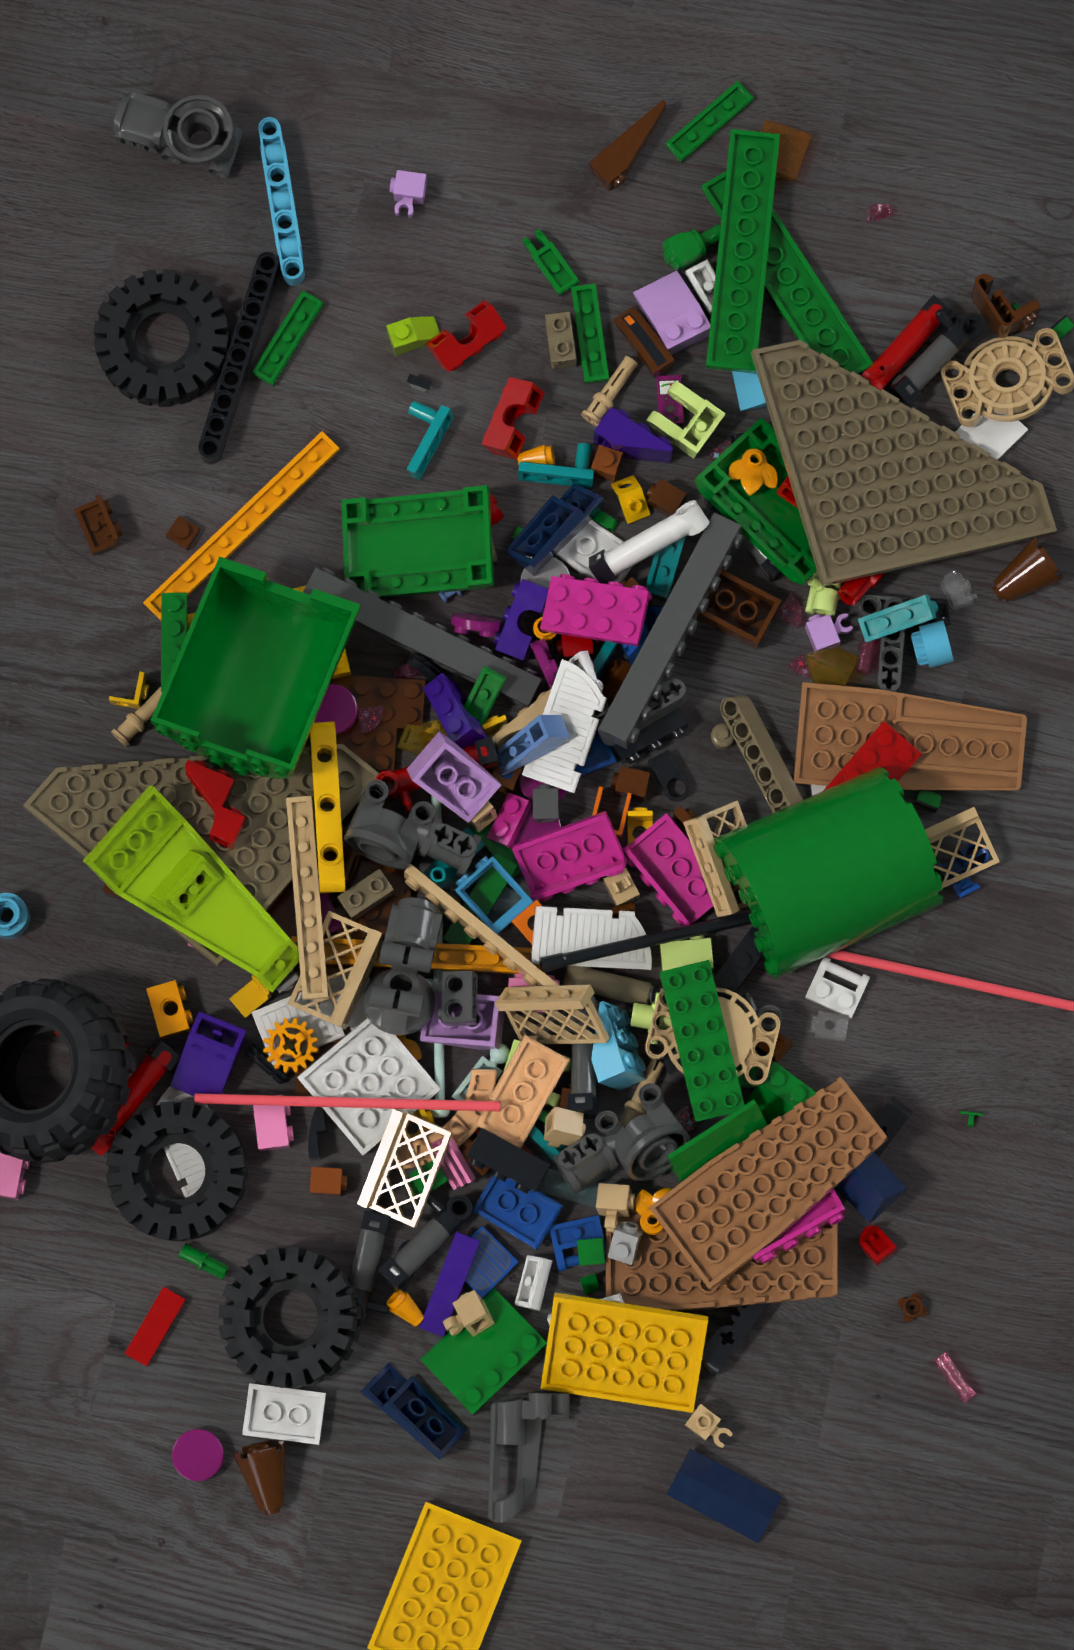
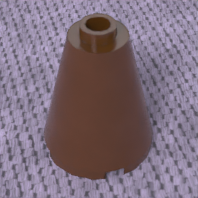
[992,537,1064,602]
[233,1440,285,1515]

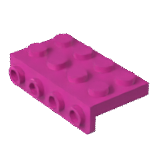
[540,574,652,646]
[512,811,627,902]
[623,813,714,926]
[753,1189,847,1264]

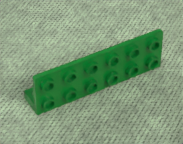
[660,960,744,1122]

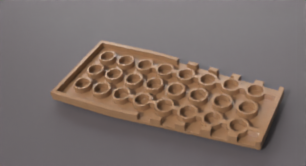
[648,1077,888,1290]
[606,1208,838,1311]

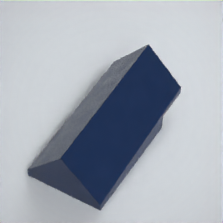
[505,483,604,576]
[836,1152,908,1224]
[360,1363,466,1460]
[666,1448,781,1543]

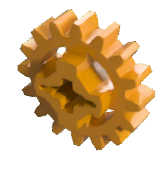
[263,1018,318,1073]

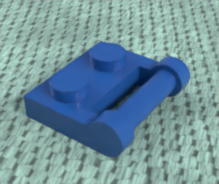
[550,1215,606,1272]

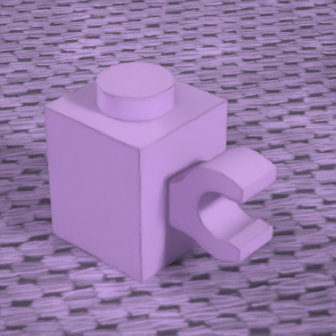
[390,170,427,218]
[805,613,853,655]

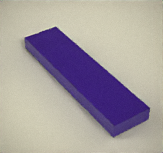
[419,1231,481,1337]

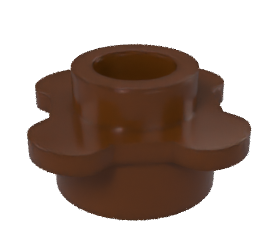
[898,1293,927,1322]

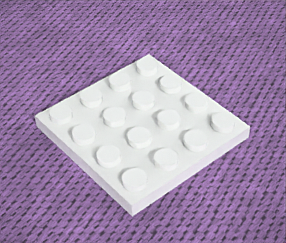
[297,1018,441,1155]

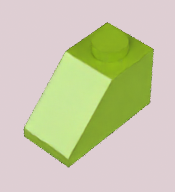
[386,316,440,356]

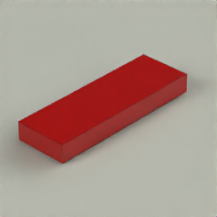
[124,1287,186,1367]

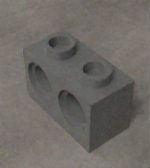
[438,971,478,1026]

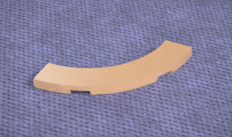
[393,1069,497,1169]

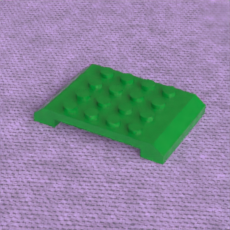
[694,417,817,585]
[341,485,494,598]

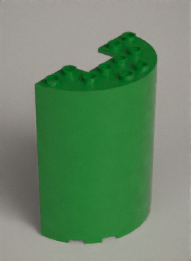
[150,556,361,779]
[713,767,943,979]

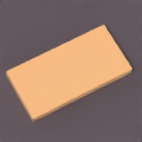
[475,1035,570,1149]

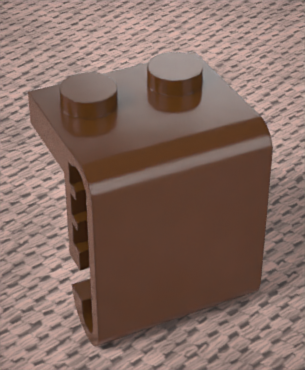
[971,274,1041,338]

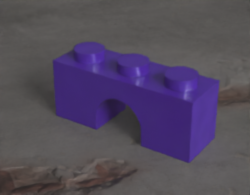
[494,579,549,660]
[423,673,487,749]

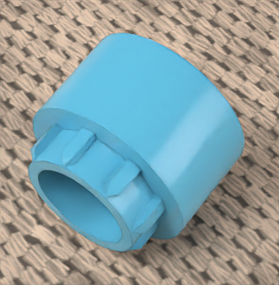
[911,620,954,668]
[0,893,31,939]

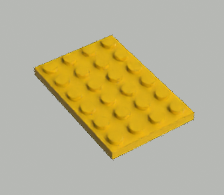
[540,1292,709,1413]
[367,1502,522,1650]

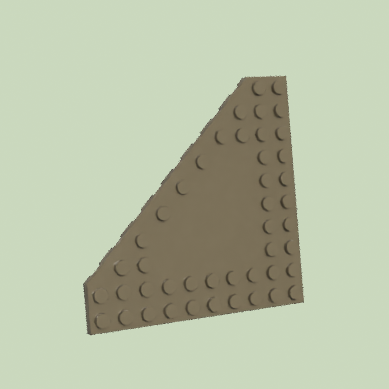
[751,340,1057,587]
[23,744,379,967]

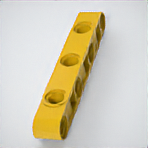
[310,721,345,893]

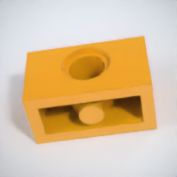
[146,980,194,1040]

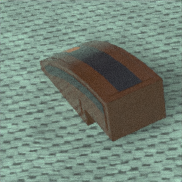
[613,306,674,378]

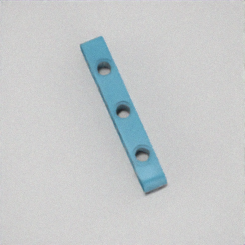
[258,117,305,286]

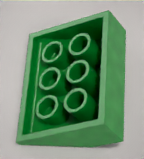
[667,1099,767,1183]
[420,1288,547,1416]

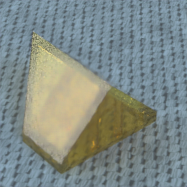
[804,647,859,686]
[397,720,447,756]

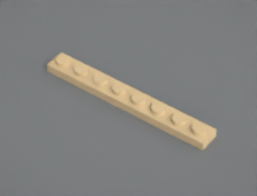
[286,796,328,1000]
[404,864,559,986]

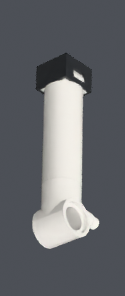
[589,500,709,584]

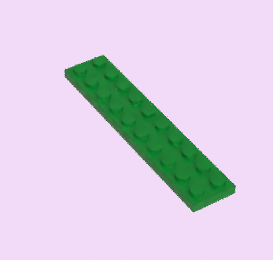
[706,129,780,374]
[700,171,873,375]

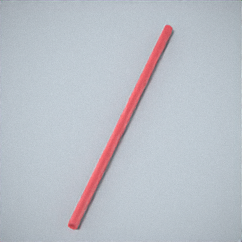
[825,950,1074,1012]
[194,1093,501,1112]

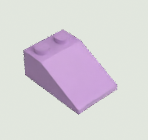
[633,271,710,355]
[406,731,501,823]
[420,991,505,1050]

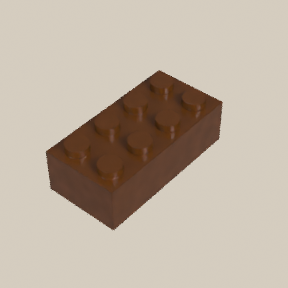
[697,570,782,650]

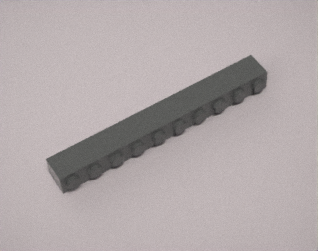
[598,513,744,749]
[303,567,541,708]

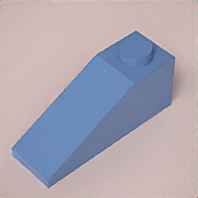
[498,715,570,775]

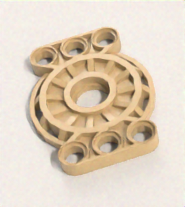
[941,328,1074,427]
[645,987,780,1086]

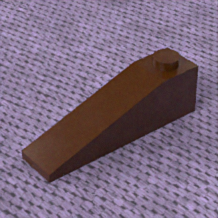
[589,100,666,191]

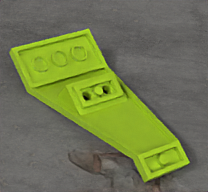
[83,785,299,992]

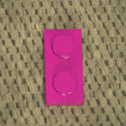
[487,793,533,849]

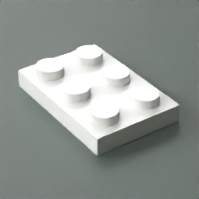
[242,1383,326,1445]

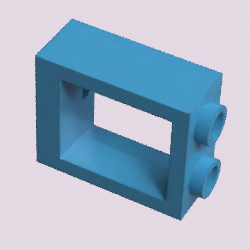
[455,856,533,935]

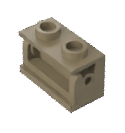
[545,312,576,370]
[338,869,395,921]

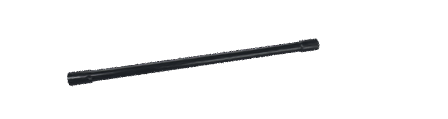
[539,911,752,972]

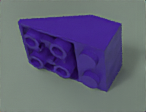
[594,407,673,463]
[170,1012,247,1106]

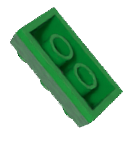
[744,1062,816,1124]

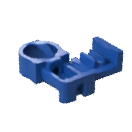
[937,843,989,899]

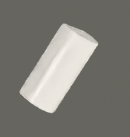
[685,260,715,315]
[515,1255,552,1311]

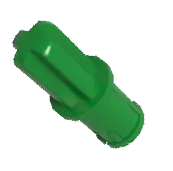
[178,1243,229,1280]

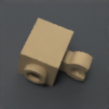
[603,868,640,907]
[544,1107,586,1148]
[596,1183,636,1232]
[443,1290,495,1337]
[684,1404,733,1448]

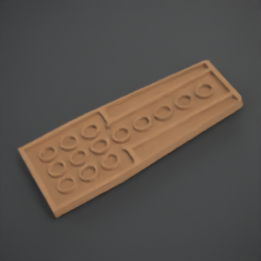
[793,682,1027,790]

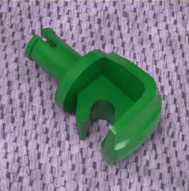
[662,224,720,270]

